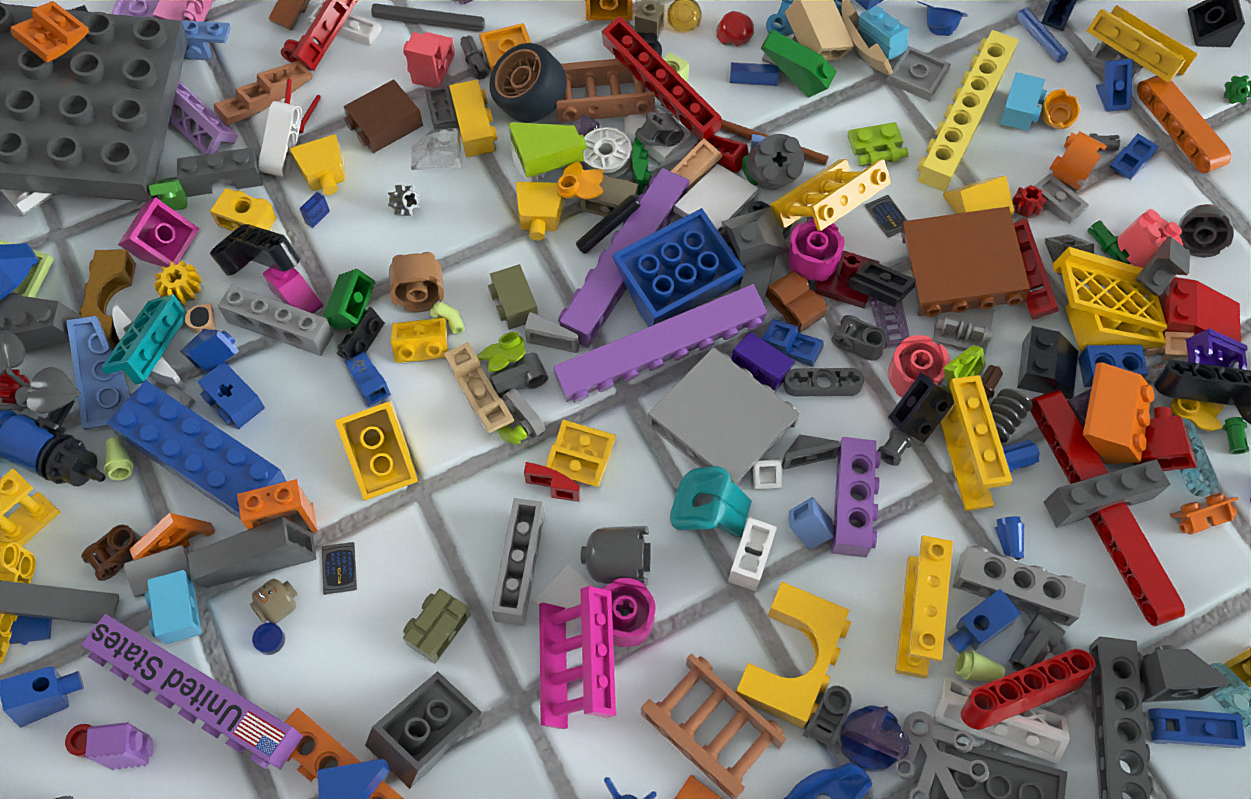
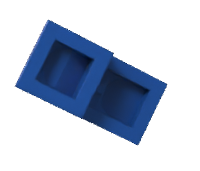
[1109,133,1159,180]
[762,319,824,367]

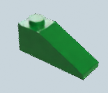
[761,30,837,98]

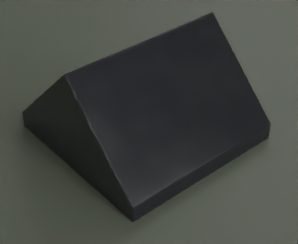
[1187,0,1245,47]

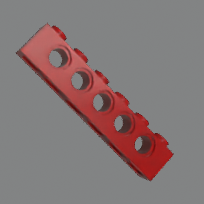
[601,15,721,141]

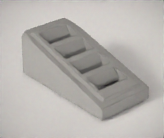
[524,312,579,353]

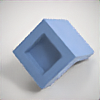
[789,497,834,550]

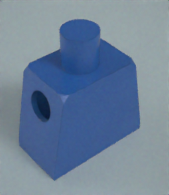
[947,589,1021,653]
[0,667,84,728]

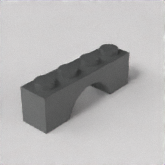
[1043,460,1171,528]

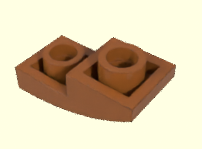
[268,0,310,31]

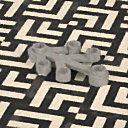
[895,711,989,799]

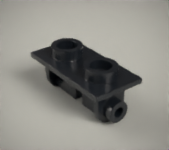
[337,306,385,359]

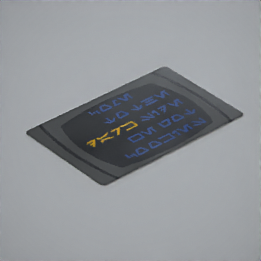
[865,195,907,237]
[322,542,357,595]

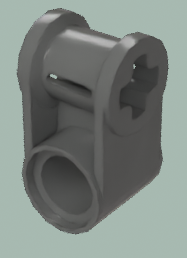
[635,112,684,147]
[831,315,887,361]
[802,685,852,751]

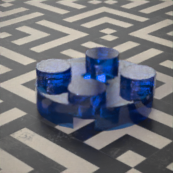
[840,705,905,772]

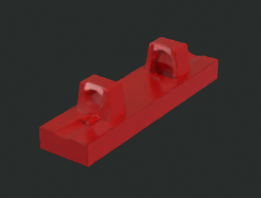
[292,0,358,71]
[1013,218,1059,320]

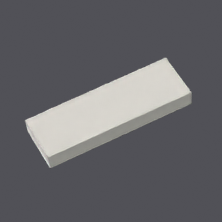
[308,3,382,46]

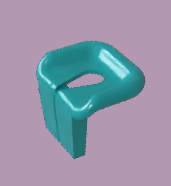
[670,466,752,538]

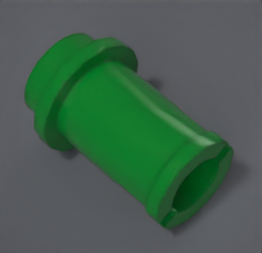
[1223,417,1249,454]

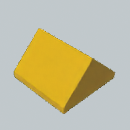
[943,176,1014,215]

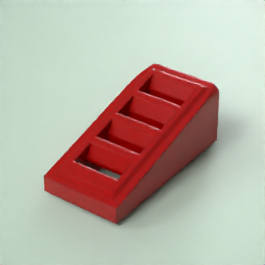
[693,135,749,173]

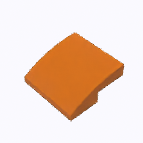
[10,1,89,63]

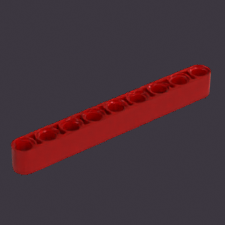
[1030,390,1185,627]

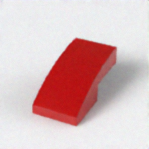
[524,462,580,502]

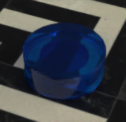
[252,623,285,655]

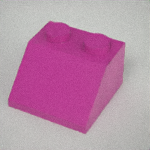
[118,197,200,268]

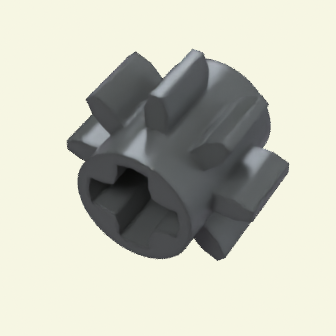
[388,185,420,216]

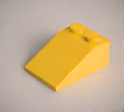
[1065,288,1167,351]
[335,401,418,501]

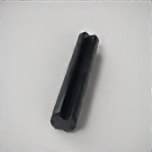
[576,195,641,254]

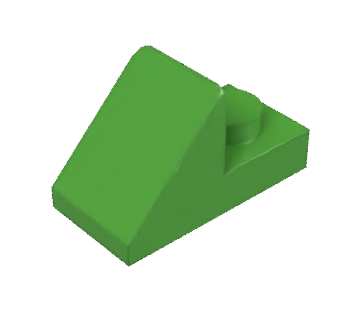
[148,177,188,210]

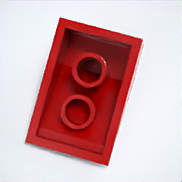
[1158,277,1241,342]

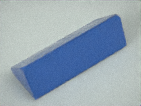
[730,62,779,86]

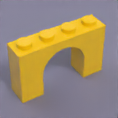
[736,581,851,729]

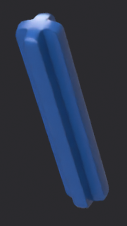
[1017,8,1068,62]

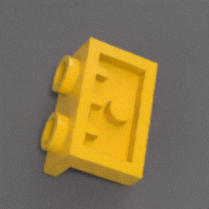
[391,317,448,363]

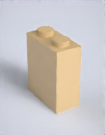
[785,0,855,61]

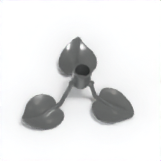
[0,330,81,414]

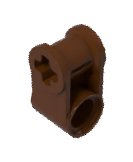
[81,524,142,581]

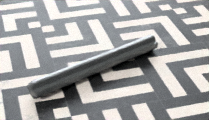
[371,3,485,31]

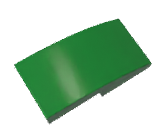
[632,137,652,195]

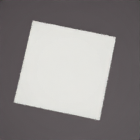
[533,564,594,634]

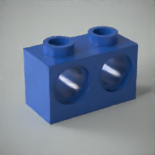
[1078,345,1148,387]

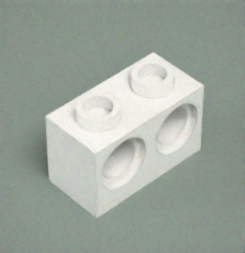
[728,517,777,592]

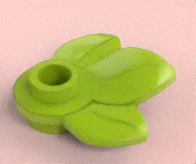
[477,332,526,372]

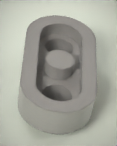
[504,388,546,437]

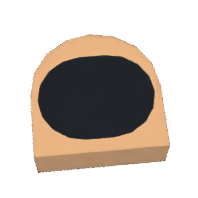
[185,303,215,333]

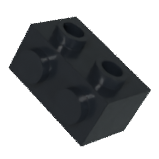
[888,372,954,443]

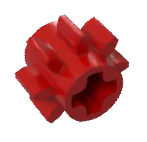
[1012,185,1047,218]
[0,369,30,404]

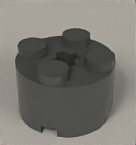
[747,134,804,190]

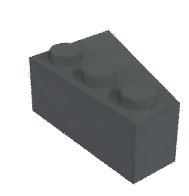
[0,294,82,352]

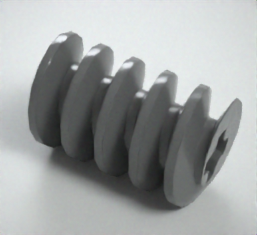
[989,388,1033,445]

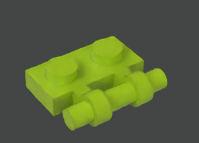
[847,122,909,166]

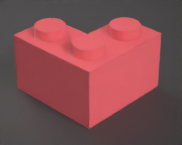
[403,32,455,88]

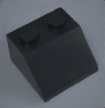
[1017,326,1078,400]

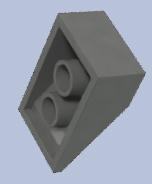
[365,671,482,789]

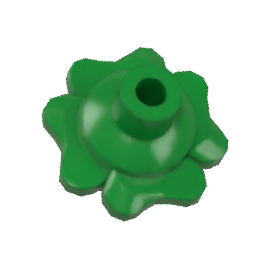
[1224,75,1251,104]

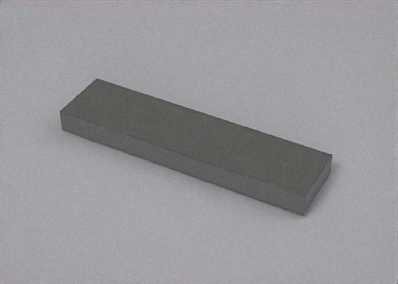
[0,580,119,624]

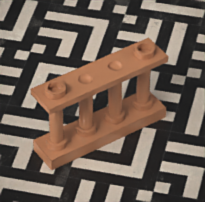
[556,59,655,122]
[641,653,786,799]

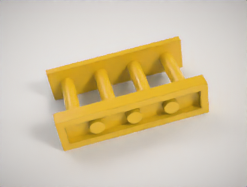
[1086,5,1198,82]
[770,159,891,231]
[940,375,1013,511]
[0,468,61,546]
[895,535,953,679]

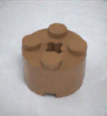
[388,252,444,312]

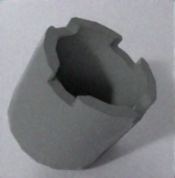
[581,526,651,586]

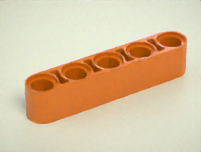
[1137,75,1231,173]

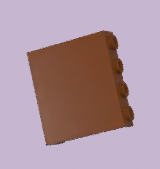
[901,206,1030,317]

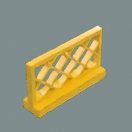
[1053,247,1167,332]

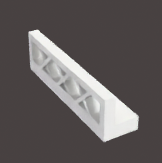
[935,676,1070,764]

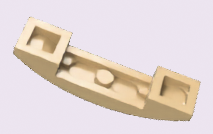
[841,0,894,75]
[444,342,514,433]

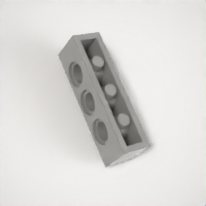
[218,285,333,356]
[492,498,545,626]
[952,546,1086,626]

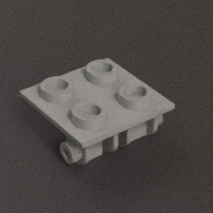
[932,308,994,354]

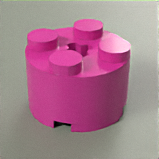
[787,219,845,282]
[602,578,656,647]

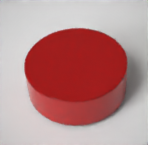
[65,724,92,758]

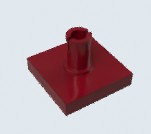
[814,251,880,308]

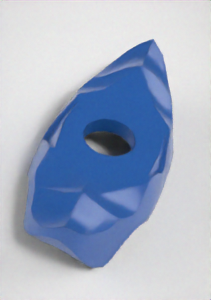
[784,763,872,799]

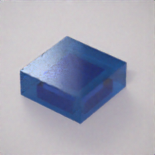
[299,192,330,228]

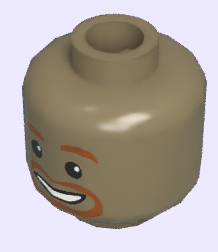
[250,579,298,624]

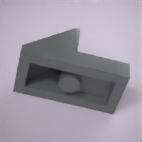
[1135,236,1190,296]

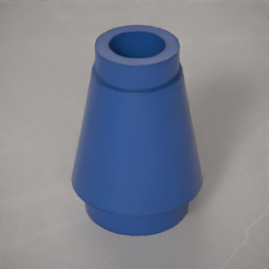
[995,516,1024,560]

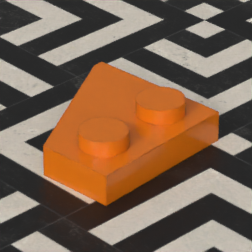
[129,513,215,559]

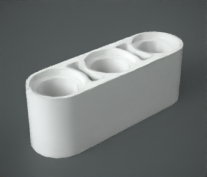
[258,101,302,178]

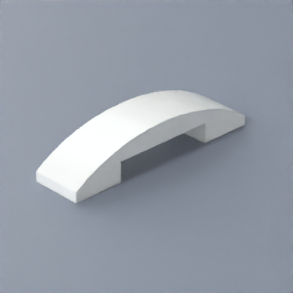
[112,305,186,391]

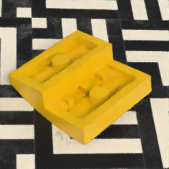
[546,419,617,487]

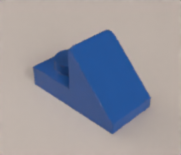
[1096,58,1133,111]

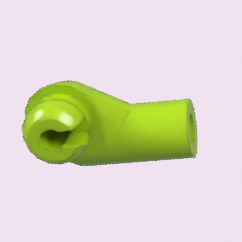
[497,424,527,445]

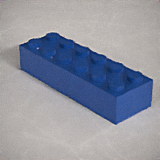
[107,380,286,520]

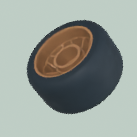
[489,43,567,123]

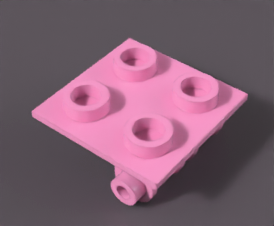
[153,0,214,22]

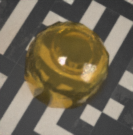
[667,0,702,33]

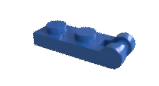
[1148,708,1246,749]

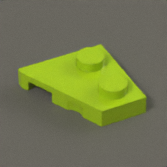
[943,345,986,391]

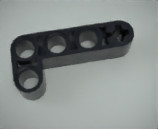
[210,224,301,276]
[1154,360,1251,424]

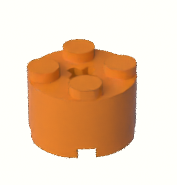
[1049,131,1107,191]

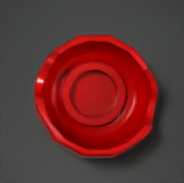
[716,11,754,47]

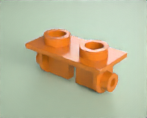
[1170,493,1239,535]

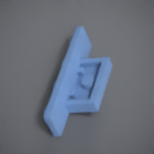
[180,20,231,60]

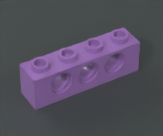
[831,437,881,558]

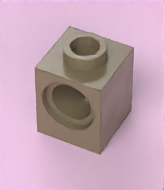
[635,0,665,40]

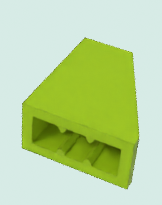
[509,122,587,178]

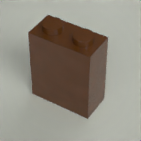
[343,79,423,154]

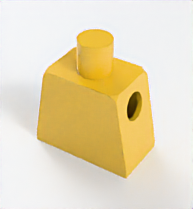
[290,134,346,195]
[516,182,565,241]

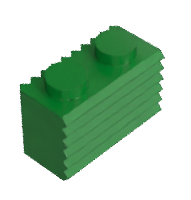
[323,268,376,331]

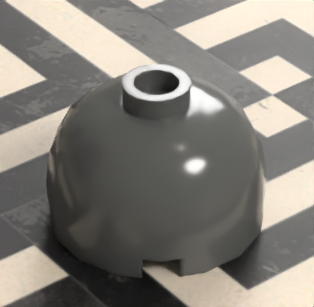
[1178,204,1234,258]

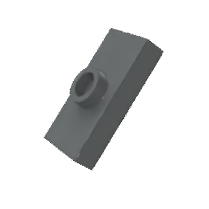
[425,85,459,132]

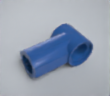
[1002,439,1040,473]

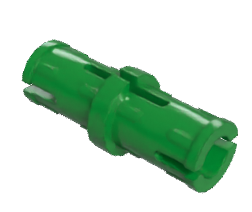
[1087,220,1131,264]

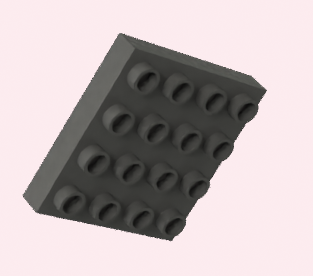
[0,2,188,202]

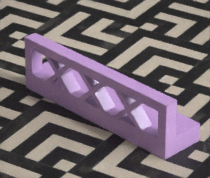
[169,81,238,154]

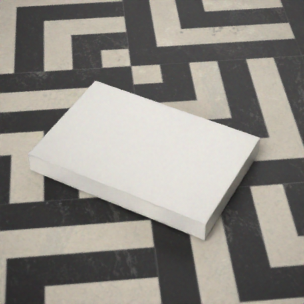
[673,164,759,232]

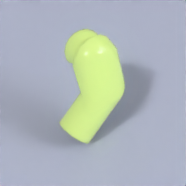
[430,302,465,334]

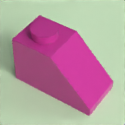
[262,267,323,314]

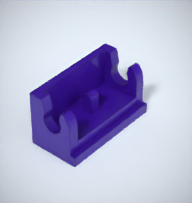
[1186,329,1248,370]
[731,332,795,392]

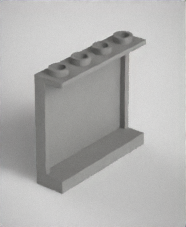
[648,347,799,487]

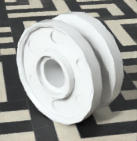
[581,127,632,179]

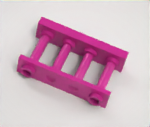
[539,586,616,729]

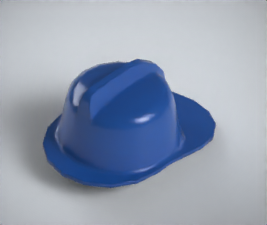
[917,1,968,36]

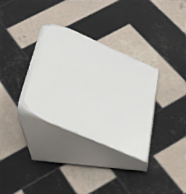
[751,458,782,489]

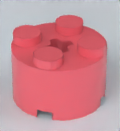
[1117,209,1183,268]
[888,335,950,397]

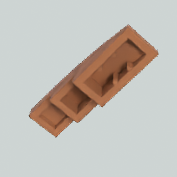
[214,61,312,125]

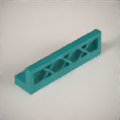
[100,294,187,385]

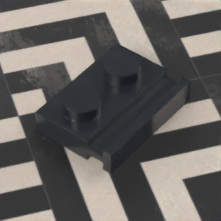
[848,259,916,307]

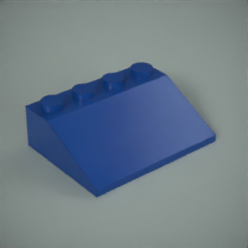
[612,208,745,327]

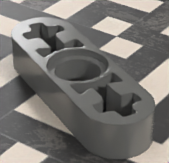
[783,368,864,397]

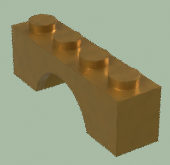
[79,249,136,351]

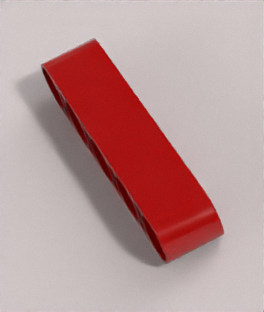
[960,649,1096,730]

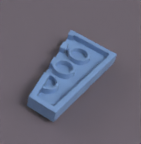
[66,316,132,430]

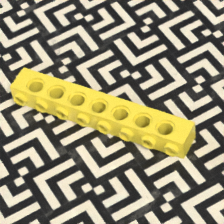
[917,30,1019,192]

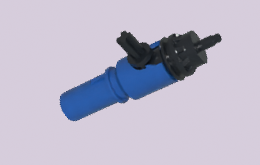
[0,400,106,487]

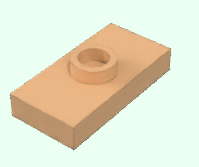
[671,138,722,191]

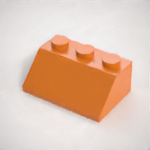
[1083,362,1154,464]

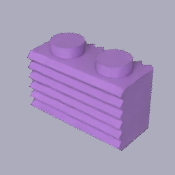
[85,722,154,770]

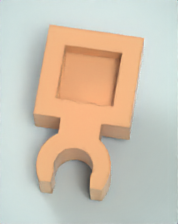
[1143,331,1194,361]

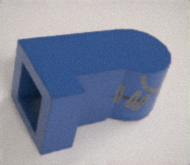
[345,352,391,407]

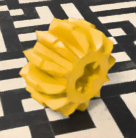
[154,260,202,305]

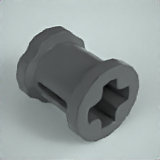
[877,428,913,466]

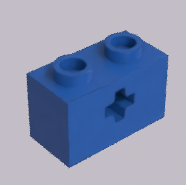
[198,361,265,429]

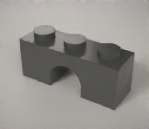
[177,147,263,197]

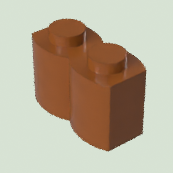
[766,271,827,333]

